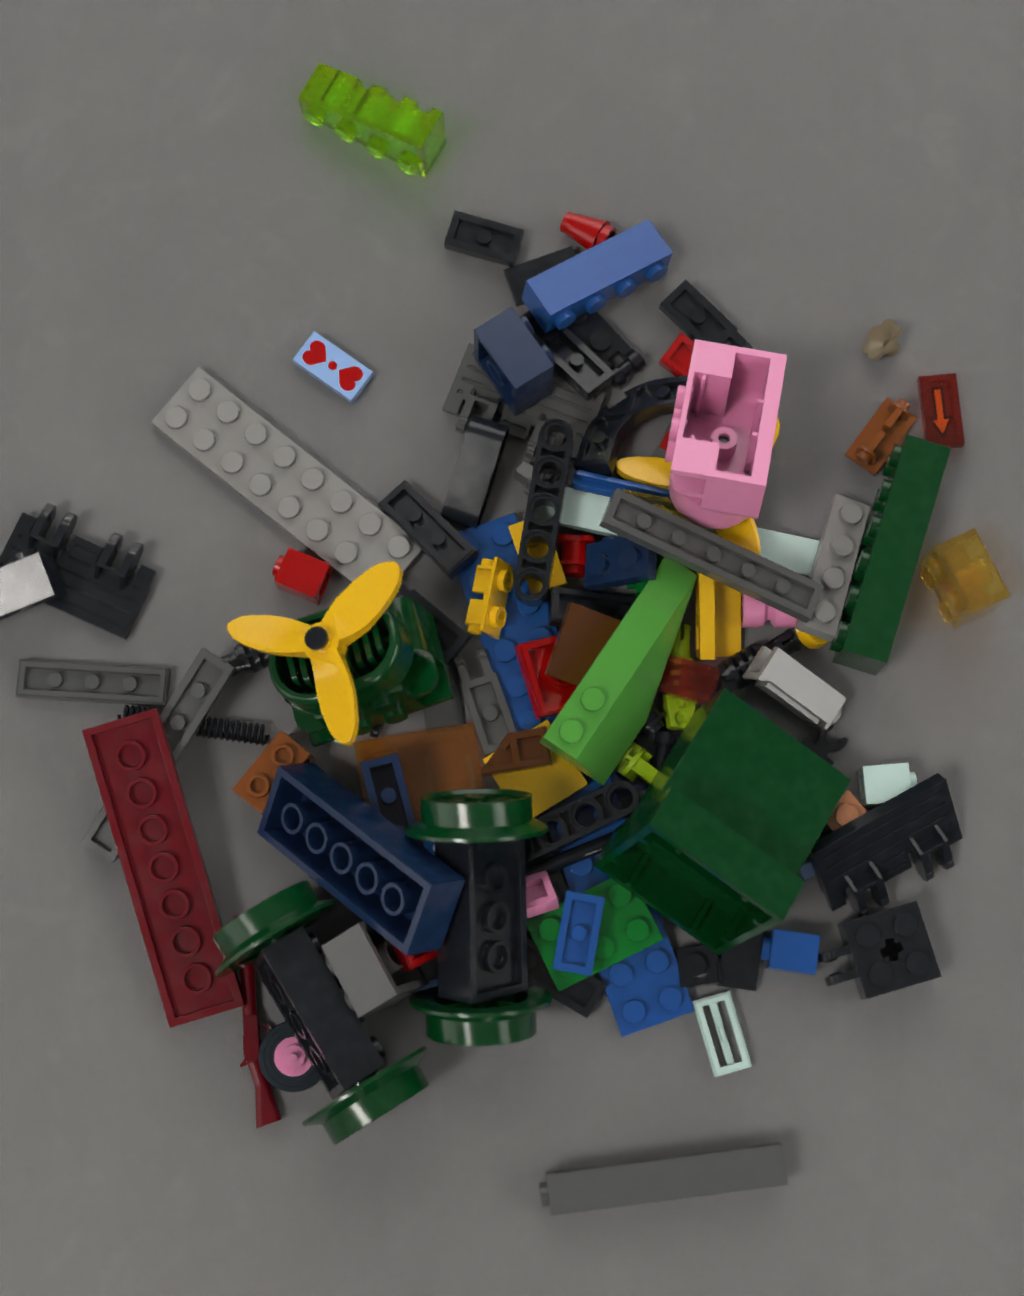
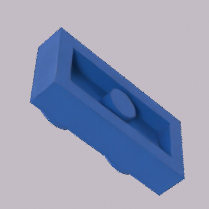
[552,891,605,976]

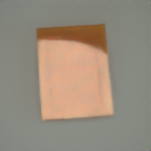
[354,723,484,822]

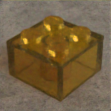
[920,528,1011,630]

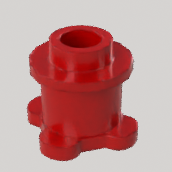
[558,534,595,578]

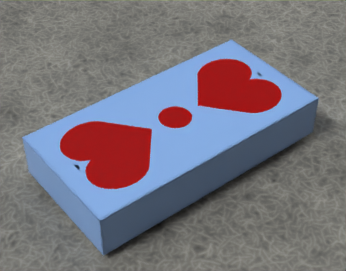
[292,331,374,404]

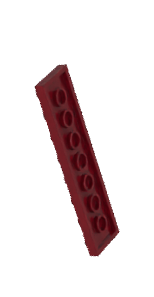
[82,708,245,1028]

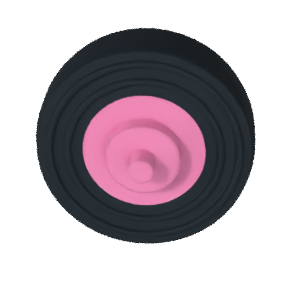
[258,1022,320,1092]

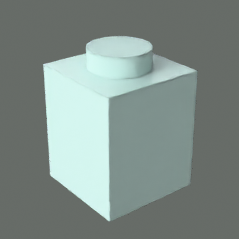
[857,762,917,808]

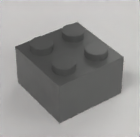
[321,921,429,1018]

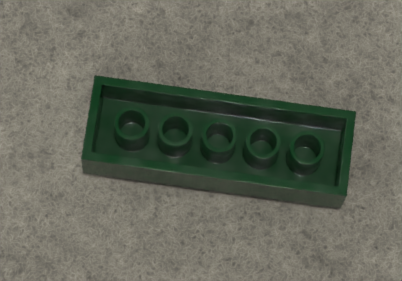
[829,434,951,676]

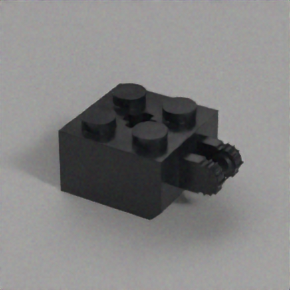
[818,901,942,1000]

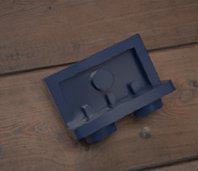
[584,536,657,591]

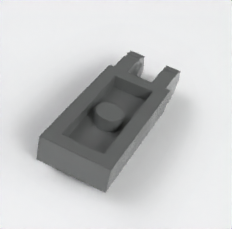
[454,647,516,757]

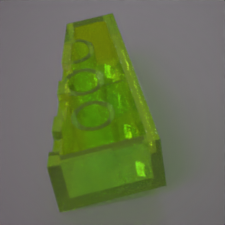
[298,62,447,178]

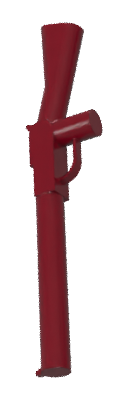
[233,915,282,1129]

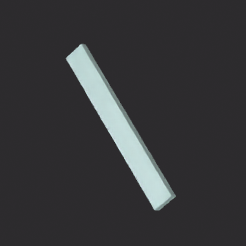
[533,482,819,578]

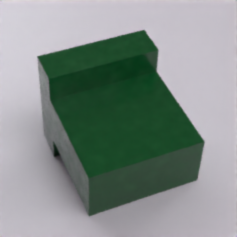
[593,688,851,955]

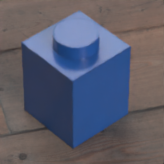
[760,929,820,976]

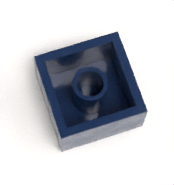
[474,306,555,416]

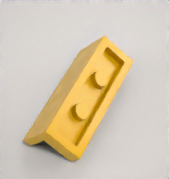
[695,571,741,660]

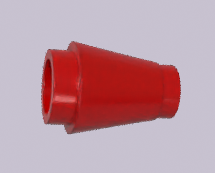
[560,211,617,250]

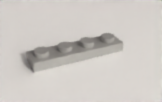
[795,493,870,642]

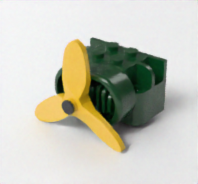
[227,561,454,747]

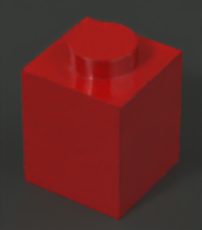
[272,547,334,605]

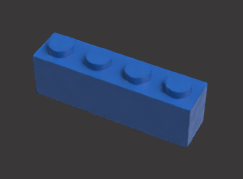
[522,219,673,333]

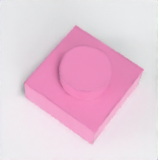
[526,870,559,918]

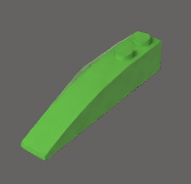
[539,557,698,786]

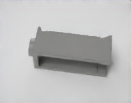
[742,646,847,730]

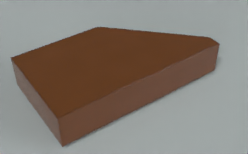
[481,727,552,777]

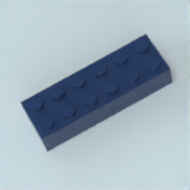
[257,762,465,956]

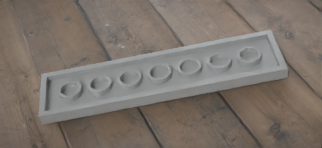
[151,367,423,583]

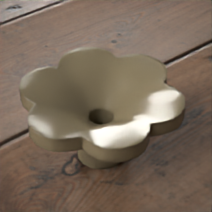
[862,319,902,361]

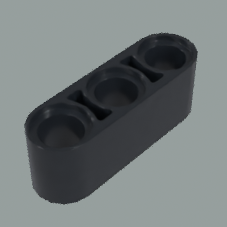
[441,415,510,529]

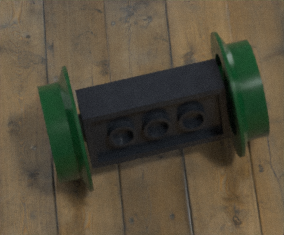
[405,788,552,1046]
[212,880,430,1146]

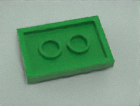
[527,878,664,992]

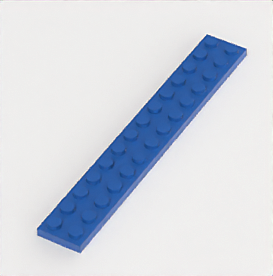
[457,513,695,1037]

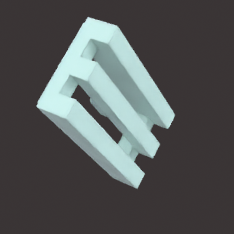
[692,991,752,1077]

